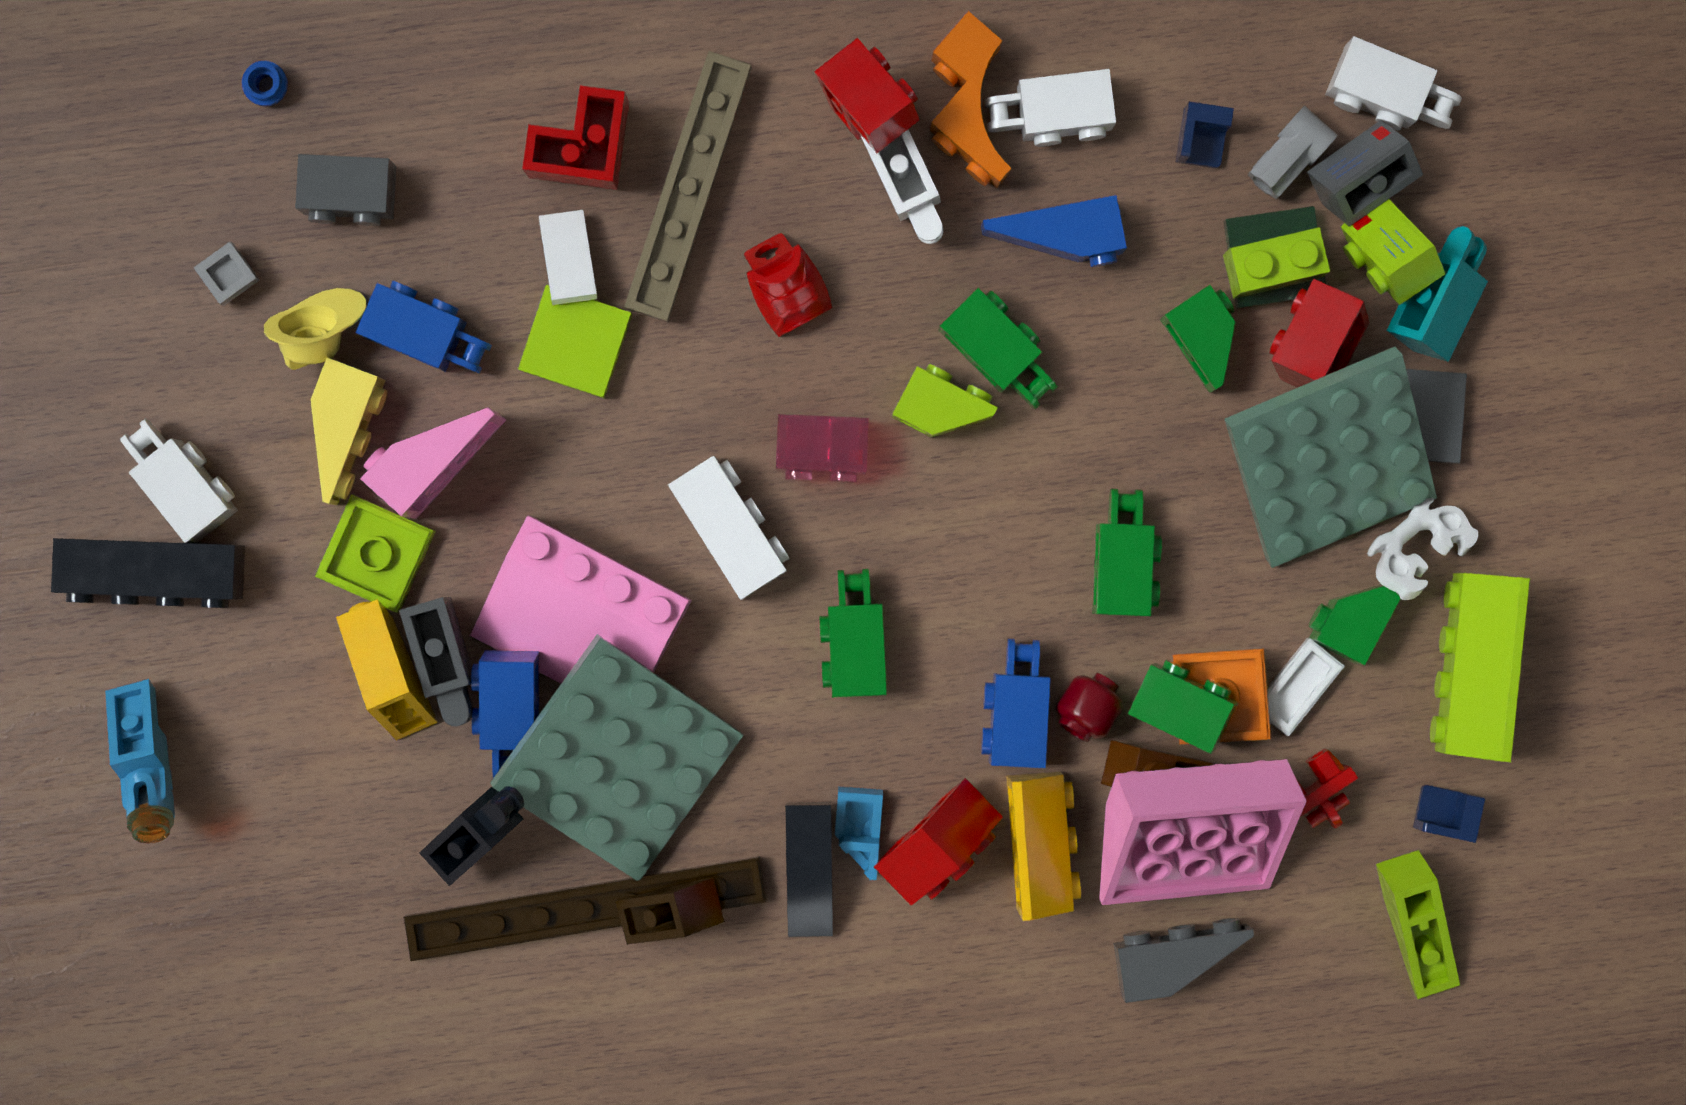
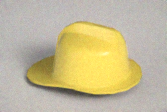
[264,288,367,370]

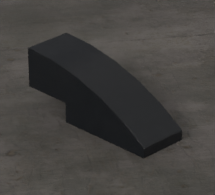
[785,802,833,937]

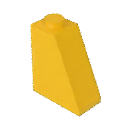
[336,599,437,741]

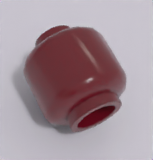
[1056,673,1124,742]

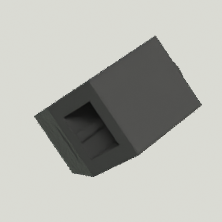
[1113,918,1254,1003]

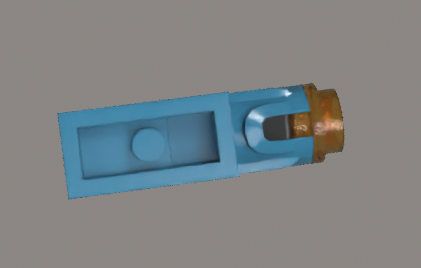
[105,679,175,844]

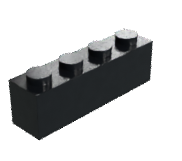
[51,538,245,608]

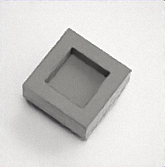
[194,242,260,306]

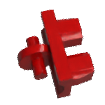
[1294,748,1358,829]

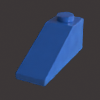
[981,195,1127,267]

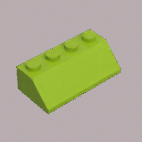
[1430,573,1530,763]

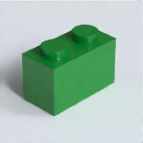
[1128,660,1238,754]

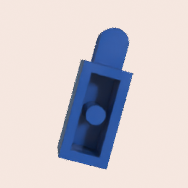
[355,281,492,374]
[981,638,1050,768]
[471,650,539,778]

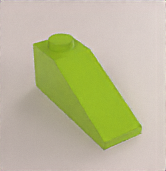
[1376,850,1460,999]

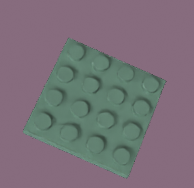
[1224,347,1437,568]
[490,634,743,880]

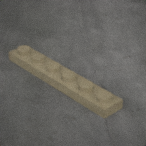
[624,51,752,323]

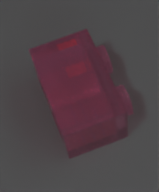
[776,414,869,483]

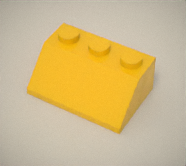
[1006,772,1081,921]

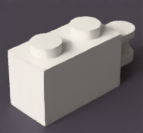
[1325,36,1462,130]
[984,69,1116,147]
[860,130,943,244]
[120,418,238,544]

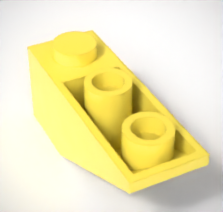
[311,358,387,505]

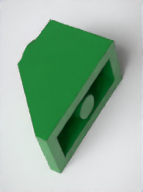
[1160,285,1235,393]
[1308,584,1401,666]

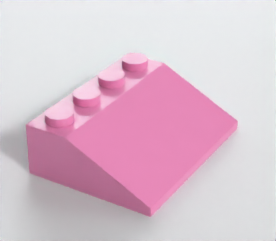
[470,516,692,683]
[1099,759,1306,905]

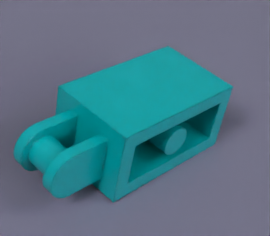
[1386,226,1488,362]

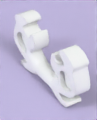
[1367,498,1478,600]

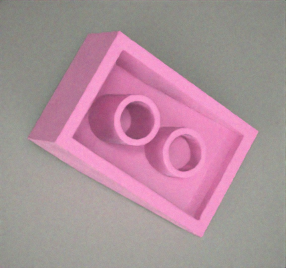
[361,408,506,519]

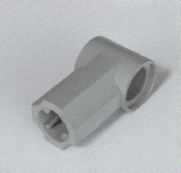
[1247,105,1338,199]

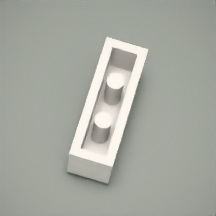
[668,456,790,600]

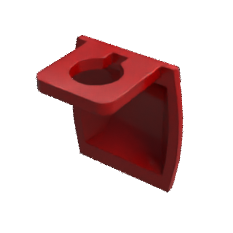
[744,233,832,337]

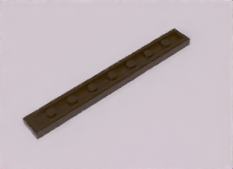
[403,856,767,961]

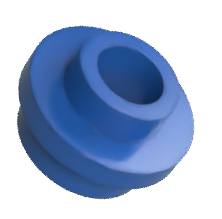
[242,61,288,106]

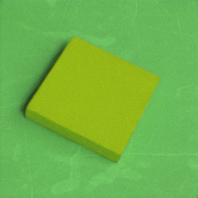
[518,285,632,399]
[315,494,436,613]

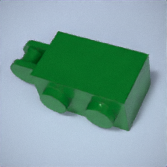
[938,288,1058,410]
[1092,488,1162,616]
[819,568,887,698]

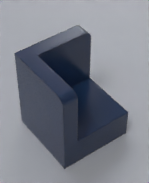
[1175,101,1234,169]
[1413,785,1485,843]

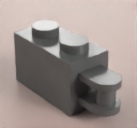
[399,597,473,727]

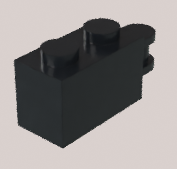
[419,786,524,886]

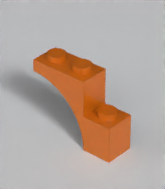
[930,11,1011,188]

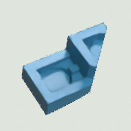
[835,786,883,880]

